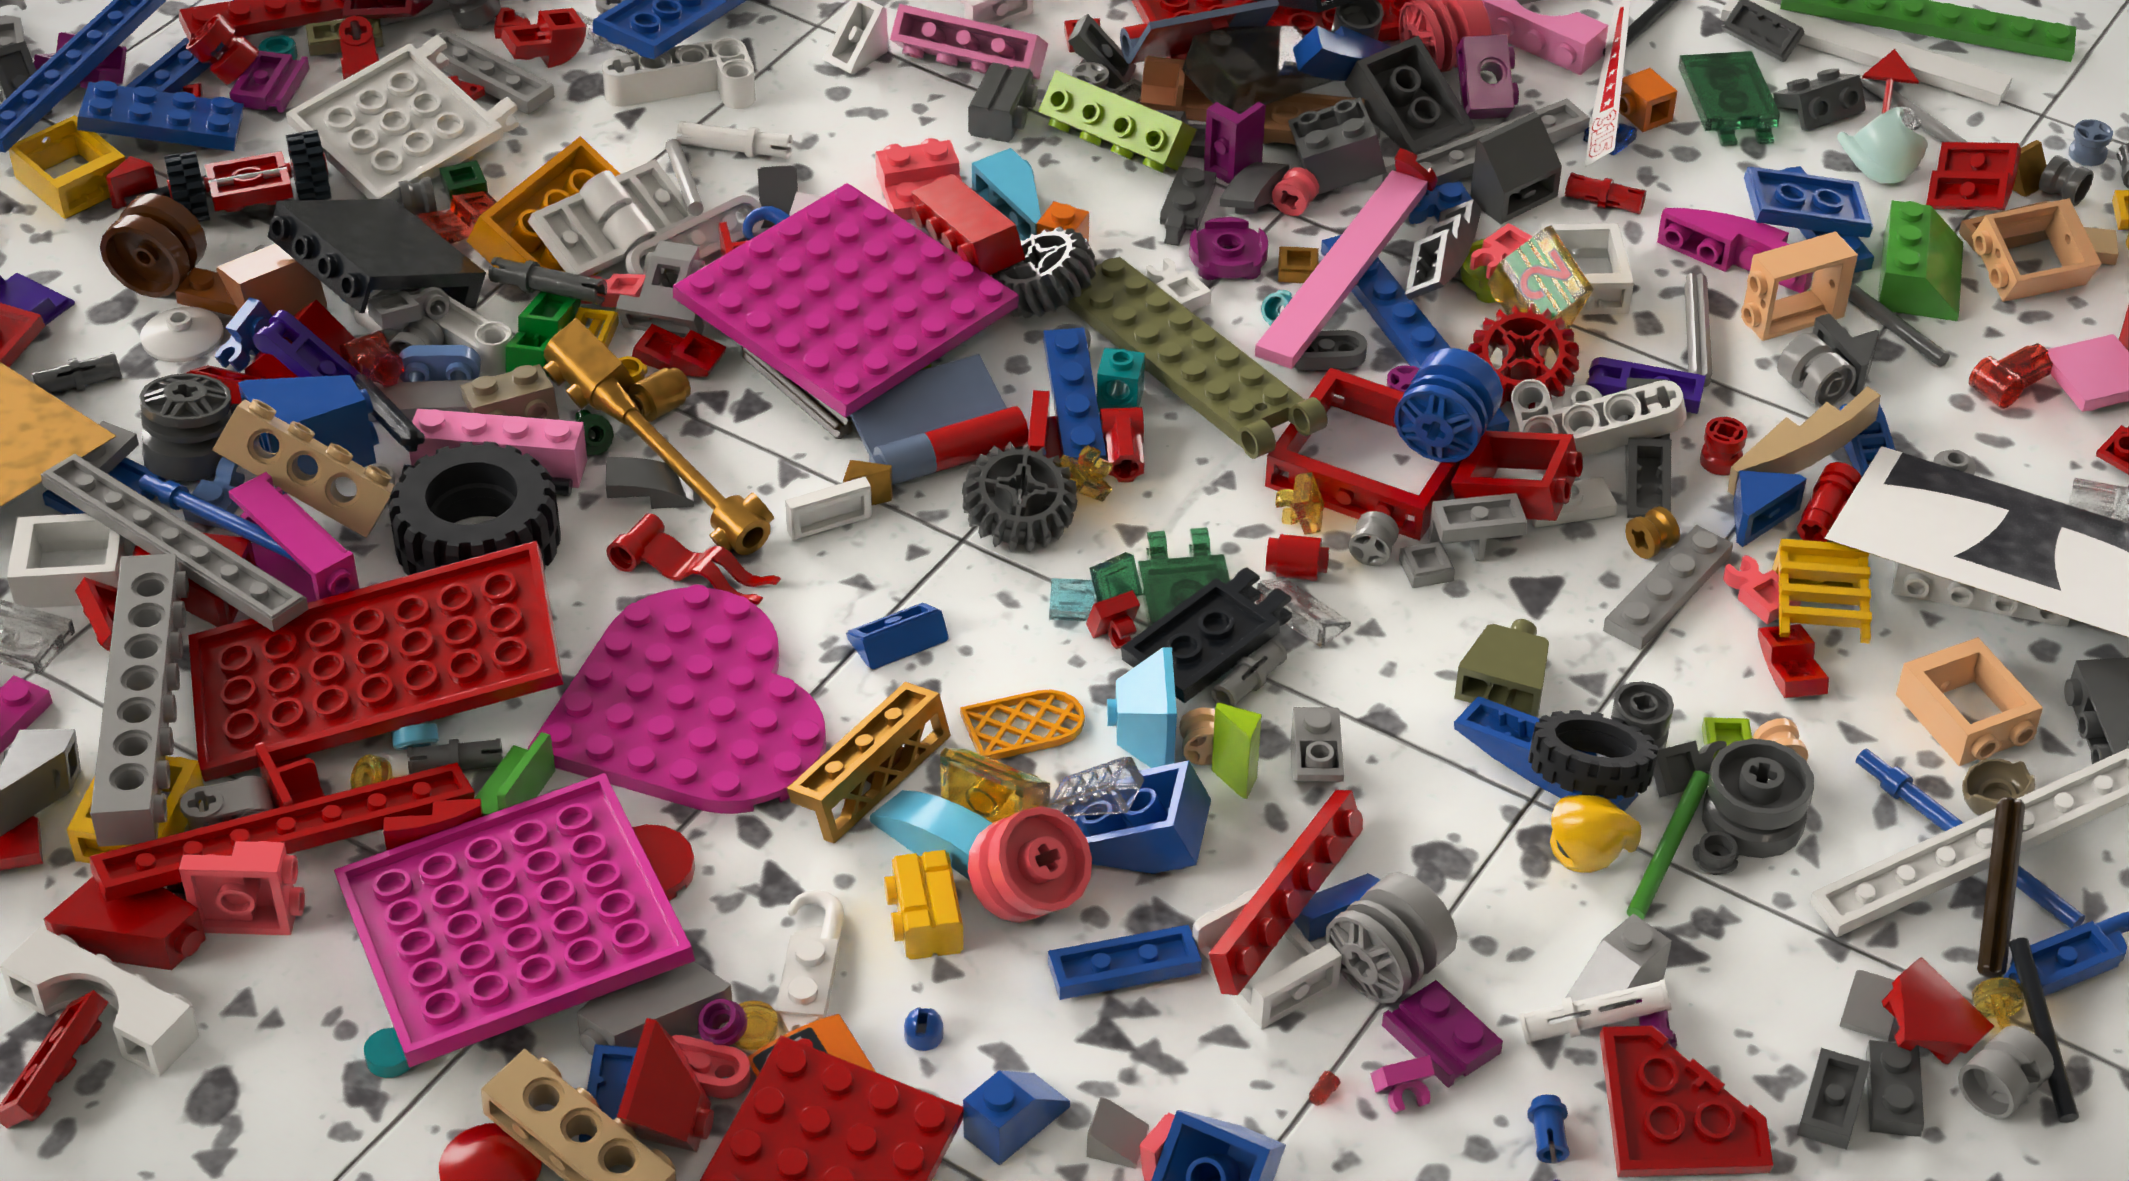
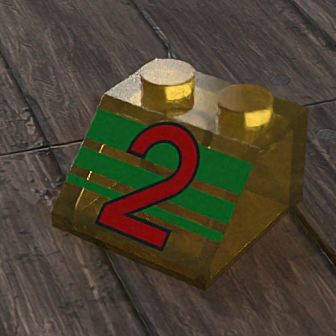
[1487,225,1594,329]
[940,748,1050,823]

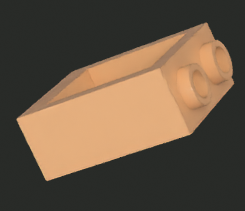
[1972,198,2102,302]
[1741,231,1858,341]
[1896,637,2043,766]

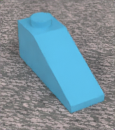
[972,148,1041,241]

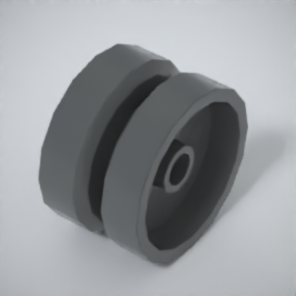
[1702,738,1814,858]

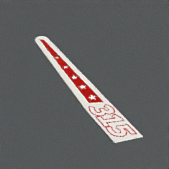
[1585,0,1631,167]

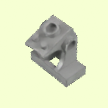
[616,240,705,337]

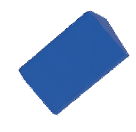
[846,602,949,669]
[1294,873,1381,942]

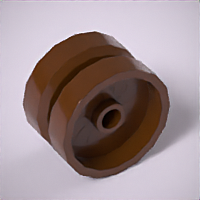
[100,193,207,298]

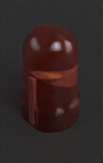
[1308,1071,1341,1106]

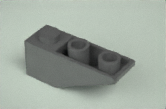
[2064,657,2129,764]
[0,729,81,837]

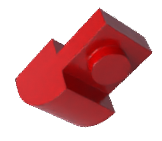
[501,8,587,68]

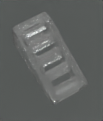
[1047,757,1144,816]

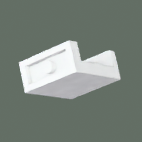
[1192,887,1342,1030]

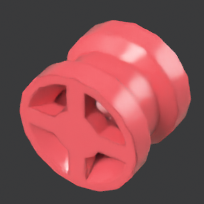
[1272,167,1319,216]

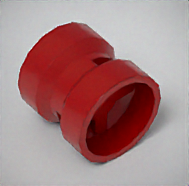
[1700,417,1748,476]

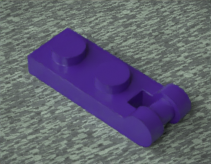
[253,310,361,381]
[1585,357,1706,414]

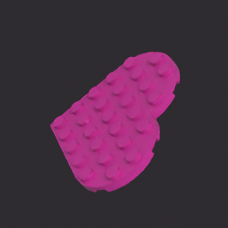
[528,585,826,814]

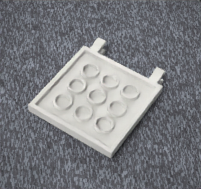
[286,35,519,201]

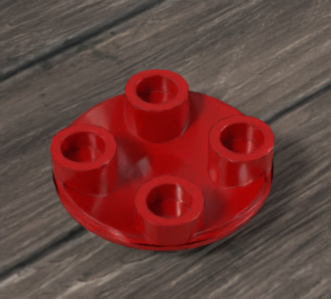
[439,1123,542,1181]

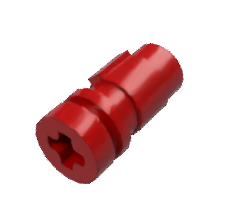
[1797,462,1862,542]

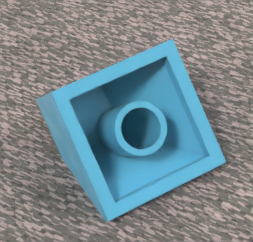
[1107,647,1177,768]

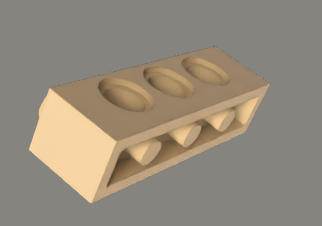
[212,399,395,538]
[481,1048,676,1181]

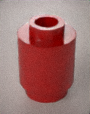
[1265,534,1329,581]

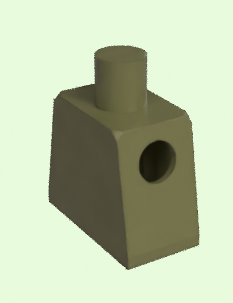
[1454,619,1549,718]

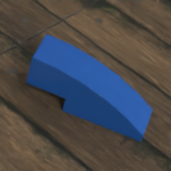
[1293,25,1392,81]

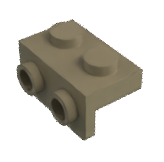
[460,364,559,420]

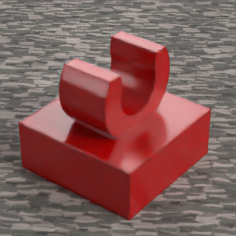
[1086,590,1140,649]

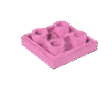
[2040,334,2129,412]

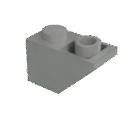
[1290,707,1344,782]

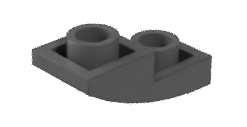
[1220,162,1290,214]

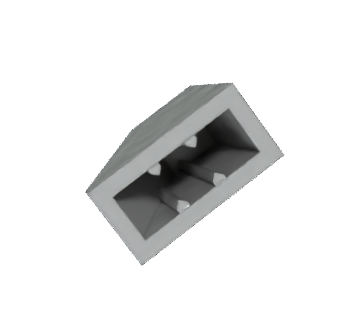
[577,961,732,1056]

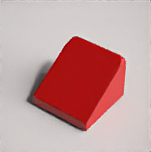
[106,156,158,209]

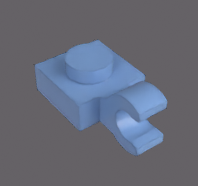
[182,457,245,529]

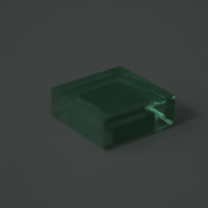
[1089,552,1143,602]

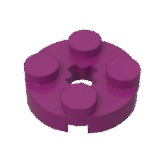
[1189,217,1268,280]

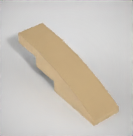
[1728,386,1881,496]

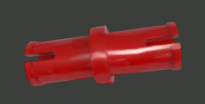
[1565,172,1647,215]

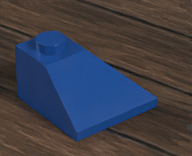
[1151,1109,1286,1181]

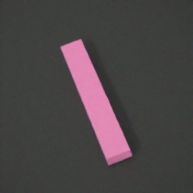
[1255,170,1428,369]

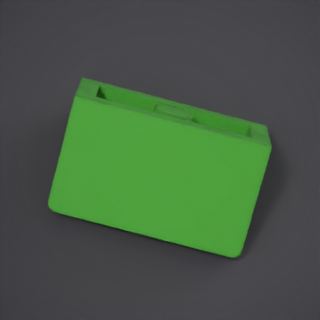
[474,732,556,816]

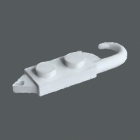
[775,890,844,1034]

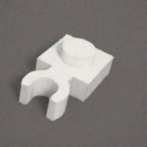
[1146,258,1212,312]

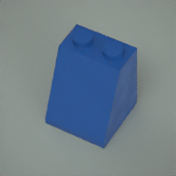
[238,375,379,494]

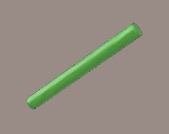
[1626,770,1709,920]

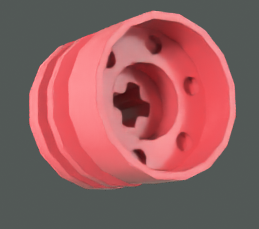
[1399,0,1491,72]

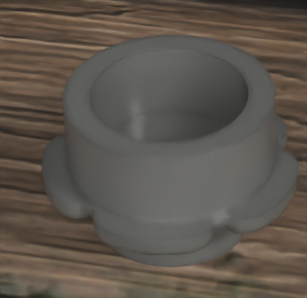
[1692,831,1739,875]

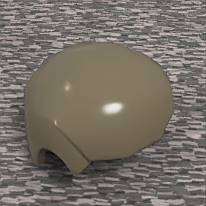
[1962,759,2035,816]

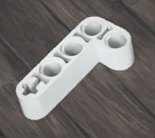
[602,38,756,109]
[1511,379,1687,457]

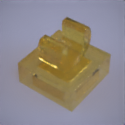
[1060,445,1113,502]
[1275,472,1324,535]

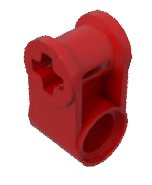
[339,16,379,80]

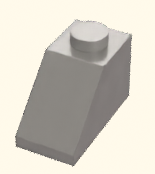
[1565,913,1672,1030]

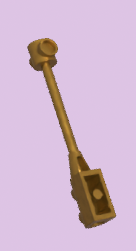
[543,318,775,555]

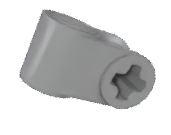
[180,775,274,832]

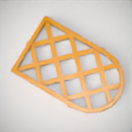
[960,689,1085,763]

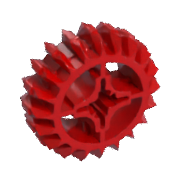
[1468,304,1579,411]

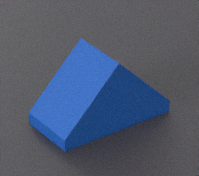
[1733,470,1807,547]

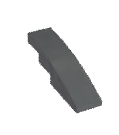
[1405,199,1482,300]
[1625,378,1671,518]

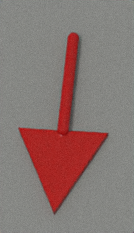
[1862,49,1919,114]

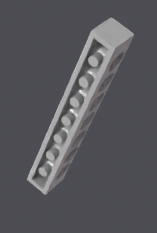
[90,553,189,847]

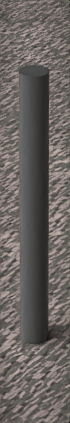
[1848,282,1950,367]

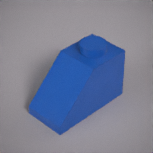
[963,1070,1070,1166]

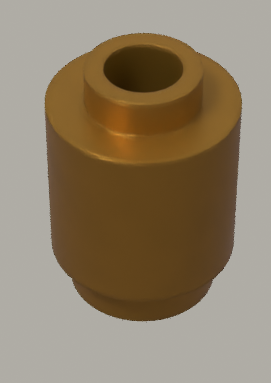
[629,367,691,422]

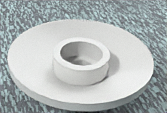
[141,307,224,362]

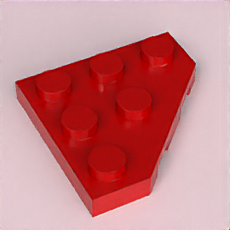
[1600,1026,1773,1178]

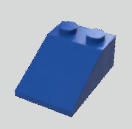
[1058,760,1211,874]

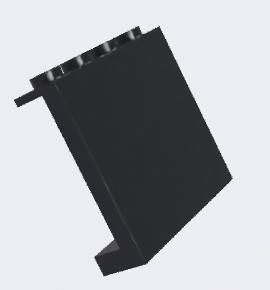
[267,199,486,313]

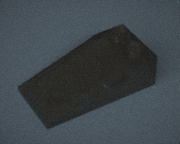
[1182,26,1333,114]

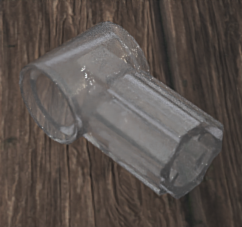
[2068,478,2129,524]

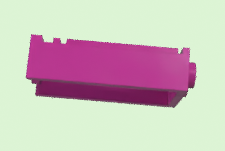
[228,472,360,603]

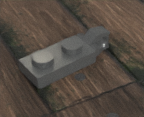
[1160,166,1217,246]

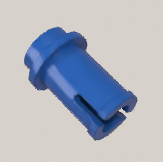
[1527,1094,1570,1163]

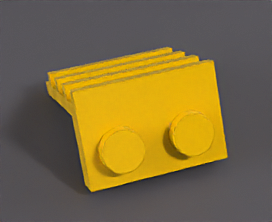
[1772,539,1872,644]

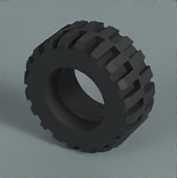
[389,441,561,576]

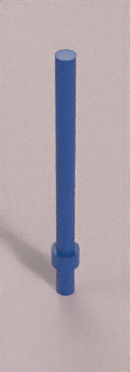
[139,474,297,563]
[1855,748,2085,929]

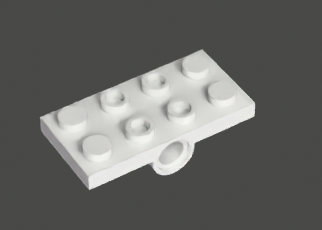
[528,159,696,277]

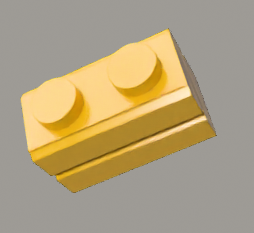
[884,850,963,960]

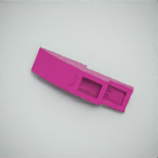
[1657,208,1813,293]

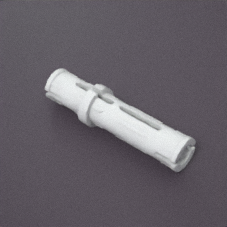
[676,121,793,159]
[1519,979,1672,1044]

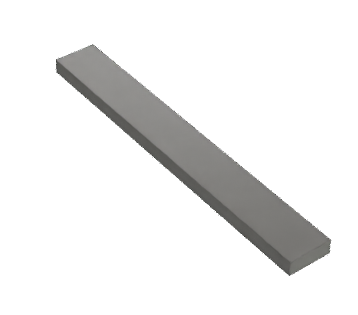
[40,454,308,632]

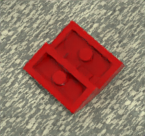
[1926,142,2022,211]

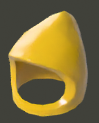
[1550,795,1642,873]

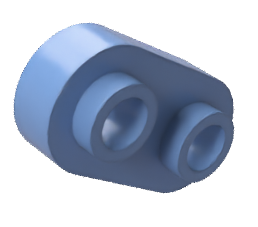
[397,345,481,382]

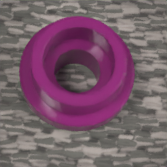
[698,999,748,1046]

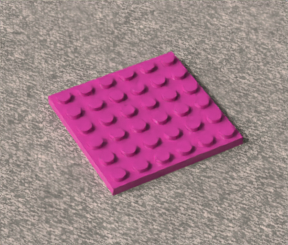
[673,183,1019,418]
[334,773,695,1068]

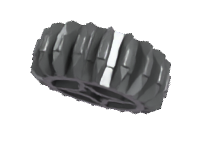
[992,227,1097,319]
[962,441,1078,552]

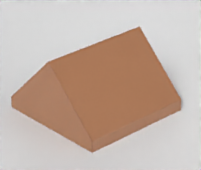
[216,244,327,315]

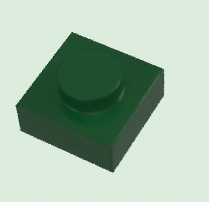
[439,160,488,203]

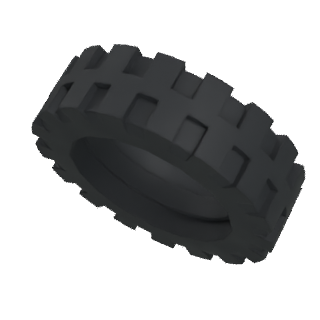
[1528,710,1658,799]

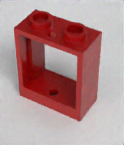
[1451,431,1583,521]

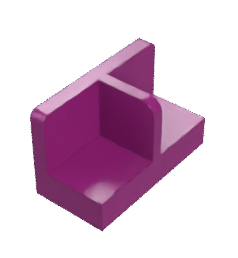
[1204,102,1266,184]

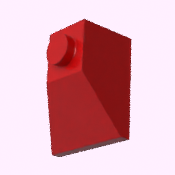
[617,1018,714,1152]

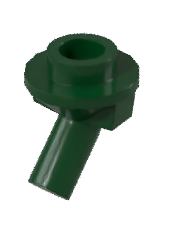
[575,409,614,455]

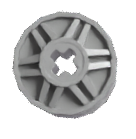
[1325,872,1458,1003]

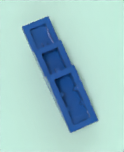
[1454,696,1638,811]

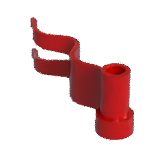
[606,513,781,605]

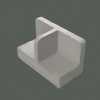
[1429,493,1527,561]

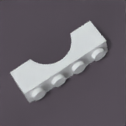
[0,926,200,1077]

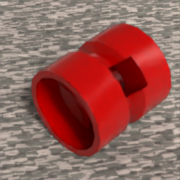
[186,14,259,85]

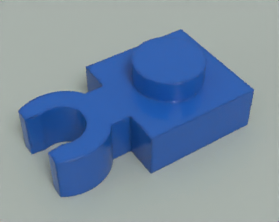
[1409,181,1472,224]

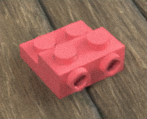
[876,138,962,220]
[179,841,305,935]

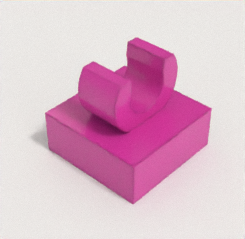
[1370,1055,1435,1113]

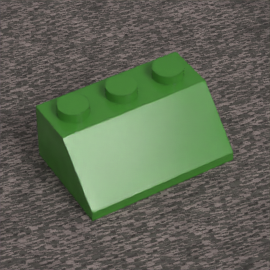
[1878,200,1964,321]

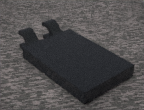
[1121,567,1292,704]

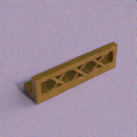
[787,682,951,844]

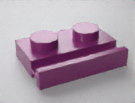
[229,51,310,112]
[1382,980,1503,1088]

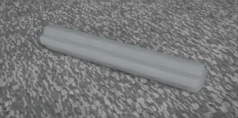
[1684,272,1712,387]

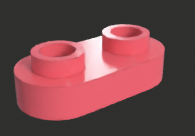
[671,1035,751,1099]

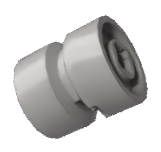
[1777,333,1856,408]
[1958,1026,2054,1119]

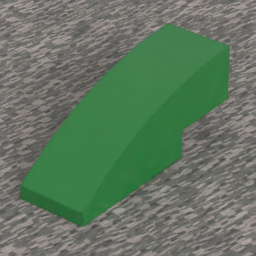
[506,291,582,377]

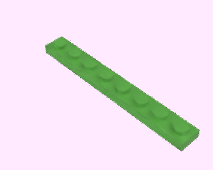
[1780,0,2076,62]

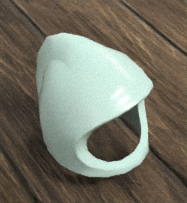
[1837,107,1928,183]

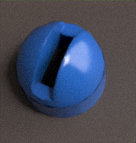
[904,1007,944,1051]

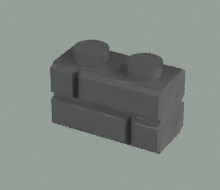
[968,62,1038,143]

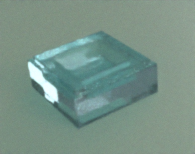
[1049,578,1095,621]

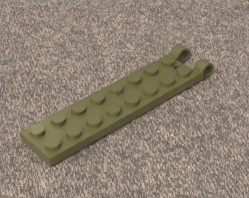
[1065,256,1328,459]

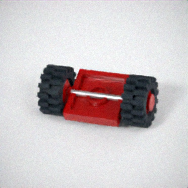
[164,130,331,222]

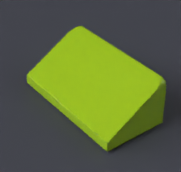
[1212,702,1262,799]

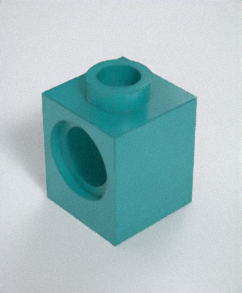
[1097,348,1145,412]

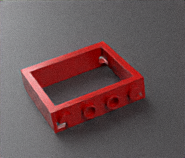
[1265,367,1462,541]

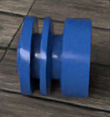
[1394,348,1503,462]

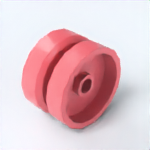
[968,806,1092,923]

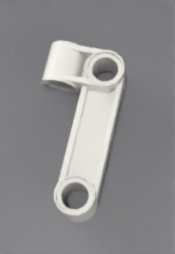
[354,288,512,376]

